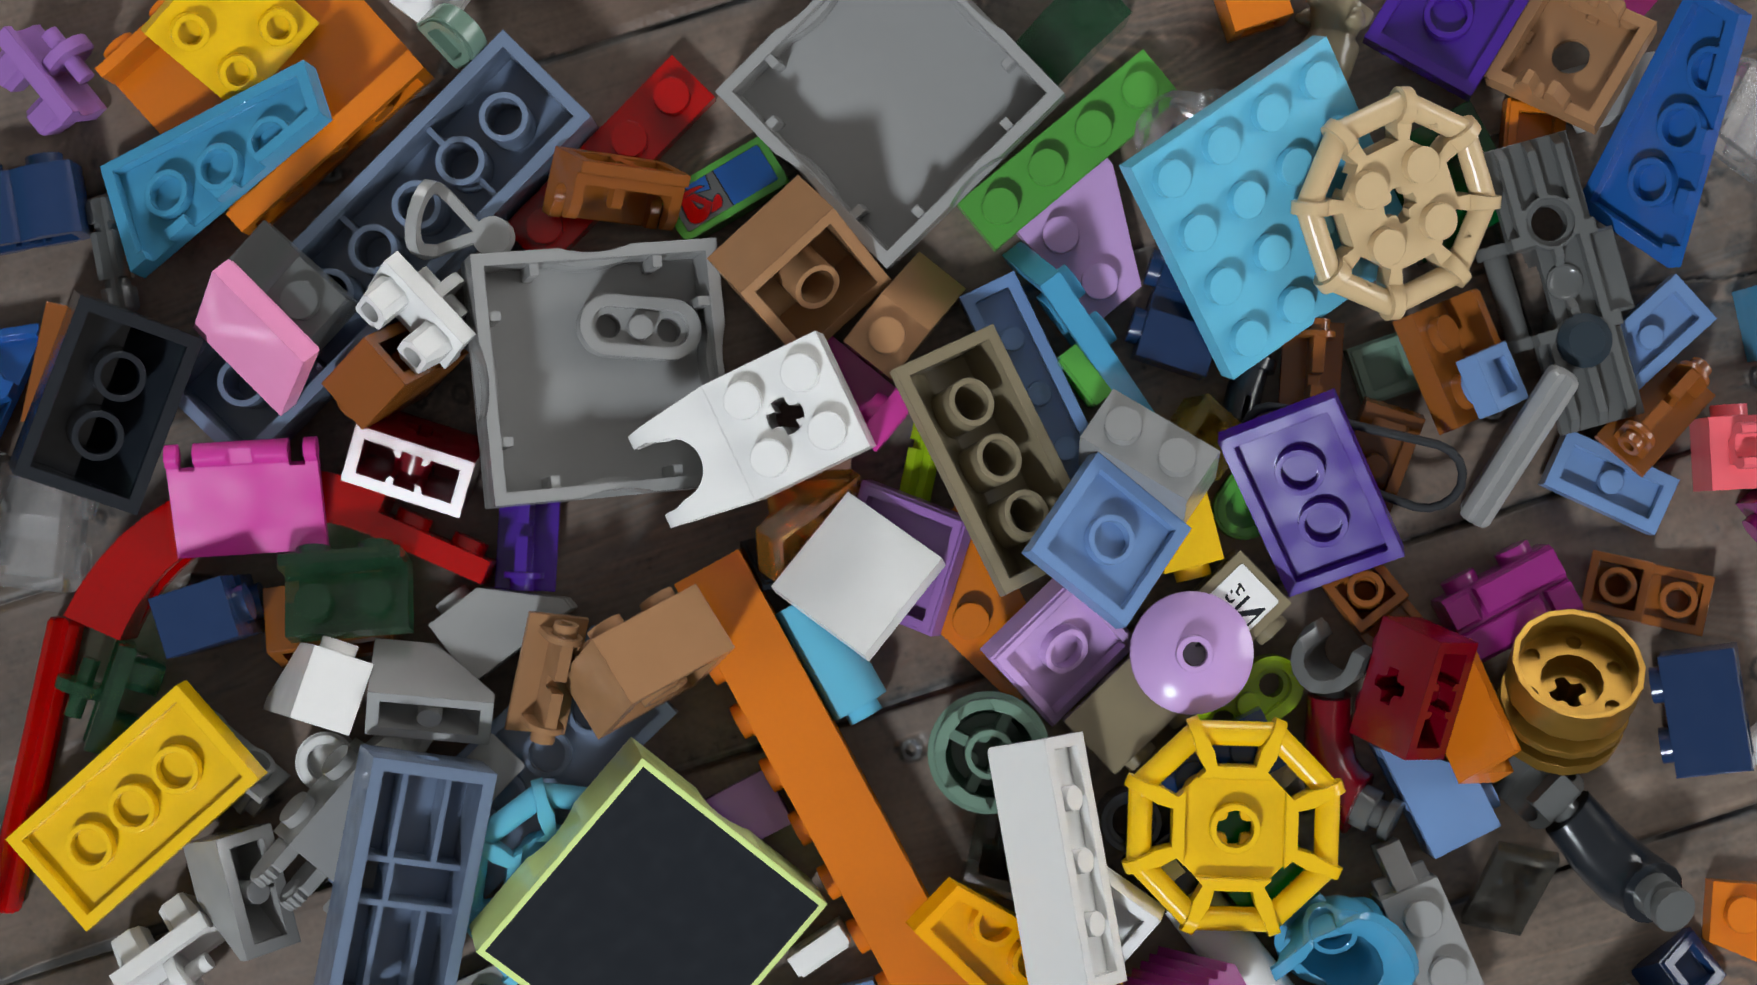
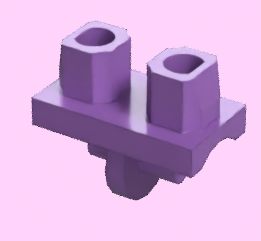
[0,25,107,136]

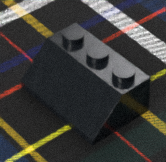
[8,290,204,515]

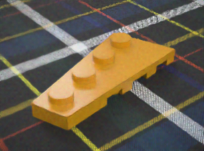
[905,877,1131,985]

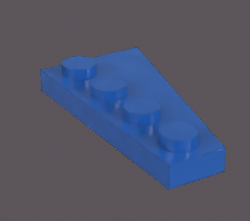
[1583,0,1752,268]

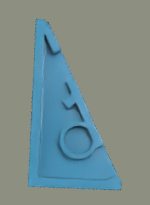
[1002,241,1155,413]

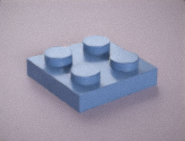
[1022,452,1192,629]

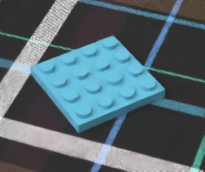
[1119,35,1402,380]

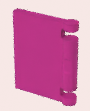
[163,436,329,559]

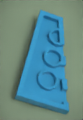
[100,60,333,278]

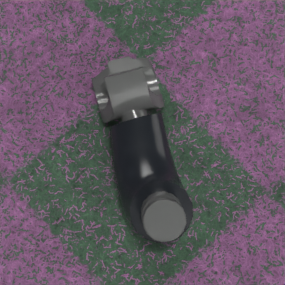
[1494,755,1695,932]

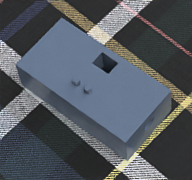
[313,744,498,985]

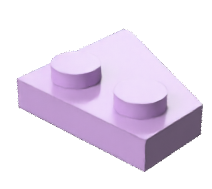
[1016,158,1141,318]

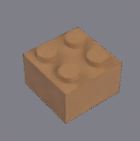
[707,175,892,346]
[564,584,735,740]

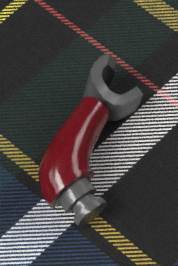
[1290,617,1405,842]

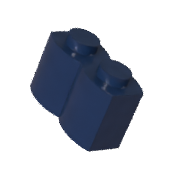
[0,152,93,256]

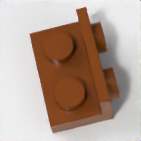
[1392,288,1501,435]

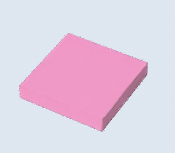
[193,259,320,416]

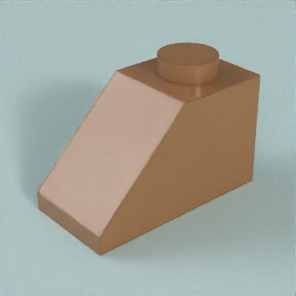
[843,252,966,383]

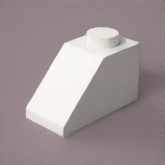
[263,635,374,736]

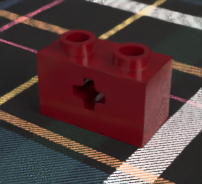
[340,411,481,518]
[1349,616,1479,760]

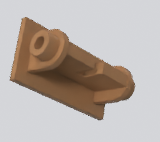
[504,611,589,745]

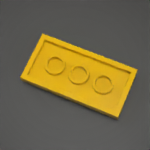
[5,680,268,932]

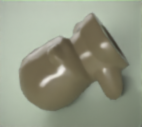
[1295,0,1375,83]

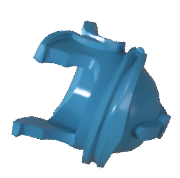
[1270,891,1419,985]

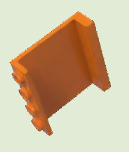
[94,0,435,236]

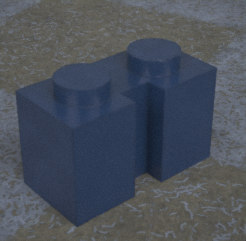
[1125,249,1212,380]
[148,574,265,659]
[1648,642,1756,779]

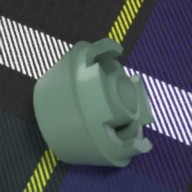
[928,691,1048,814]

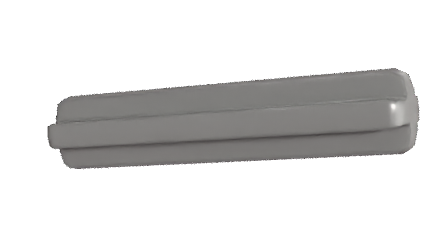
[1460,365,1579,528]

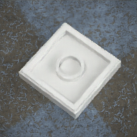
[771,492,946,661]

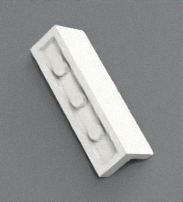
[987,731,1127,985]

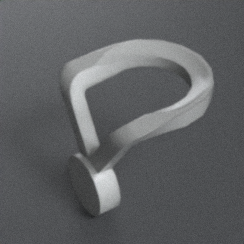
[405,179,515,260]

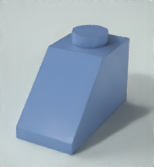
[1369,743,1501,859]

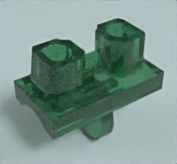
[54,639,166,754]

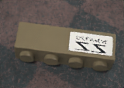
[1061,550,1292,775]

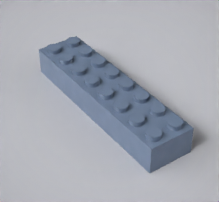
[179,30,599,442]

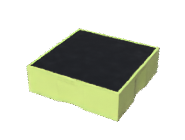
[469,737,827,985]

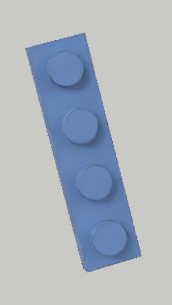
[959,271,1088,480]

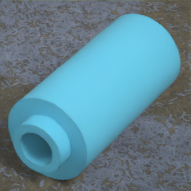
[775,605,887,726]

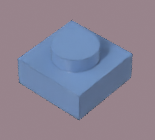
[1455,341,1529,419]

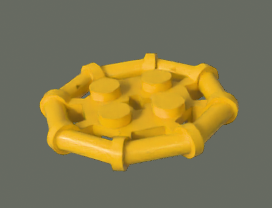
[1121,715,1346,937]

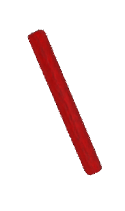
[0,616,84,914]

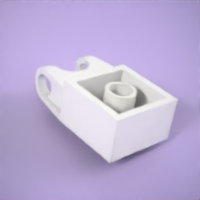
[628,331,877,528]

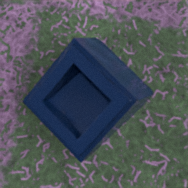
[1631,927,1727,985]

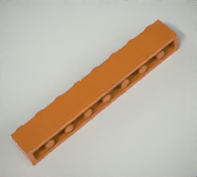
[674,549,969,985]

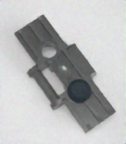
[1475,130,1645,436]

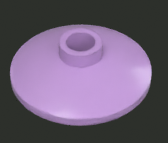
[1130,591,1254,715]

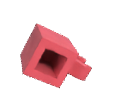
[1689,403,1757,492]

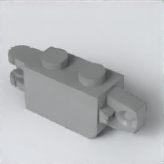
[249,735,433,912]
[1369,836,1485,985]

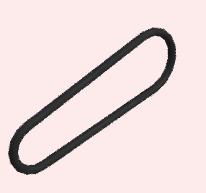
[1241,402,1467,513]

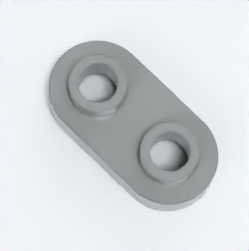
[576,294,701,362]

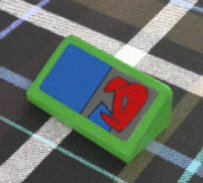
[662,136,790,240]

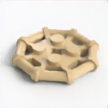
[1290,86,1502,321]

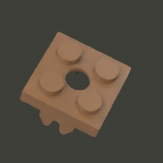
[1484,0,1657,135]

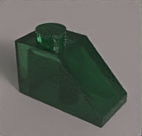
[1015,0,1132,88]

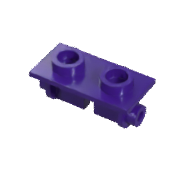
[495,502,561,592]

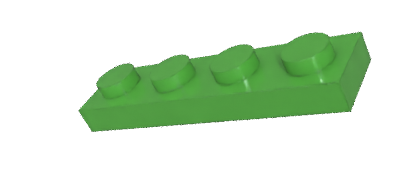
[956,49,1182,252]

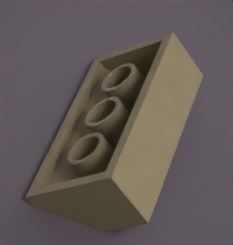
[889,324,1071,597]

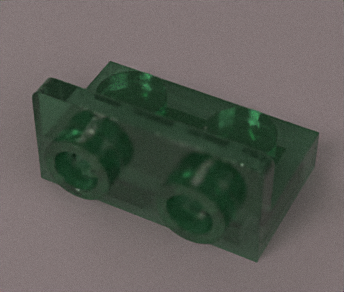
[277,538,414,643]

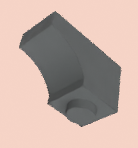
[229,220,358,352]

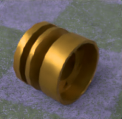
[1496,609,1646,776]

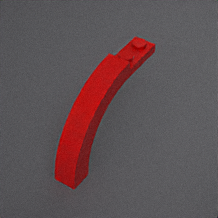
[63,471,497,641]

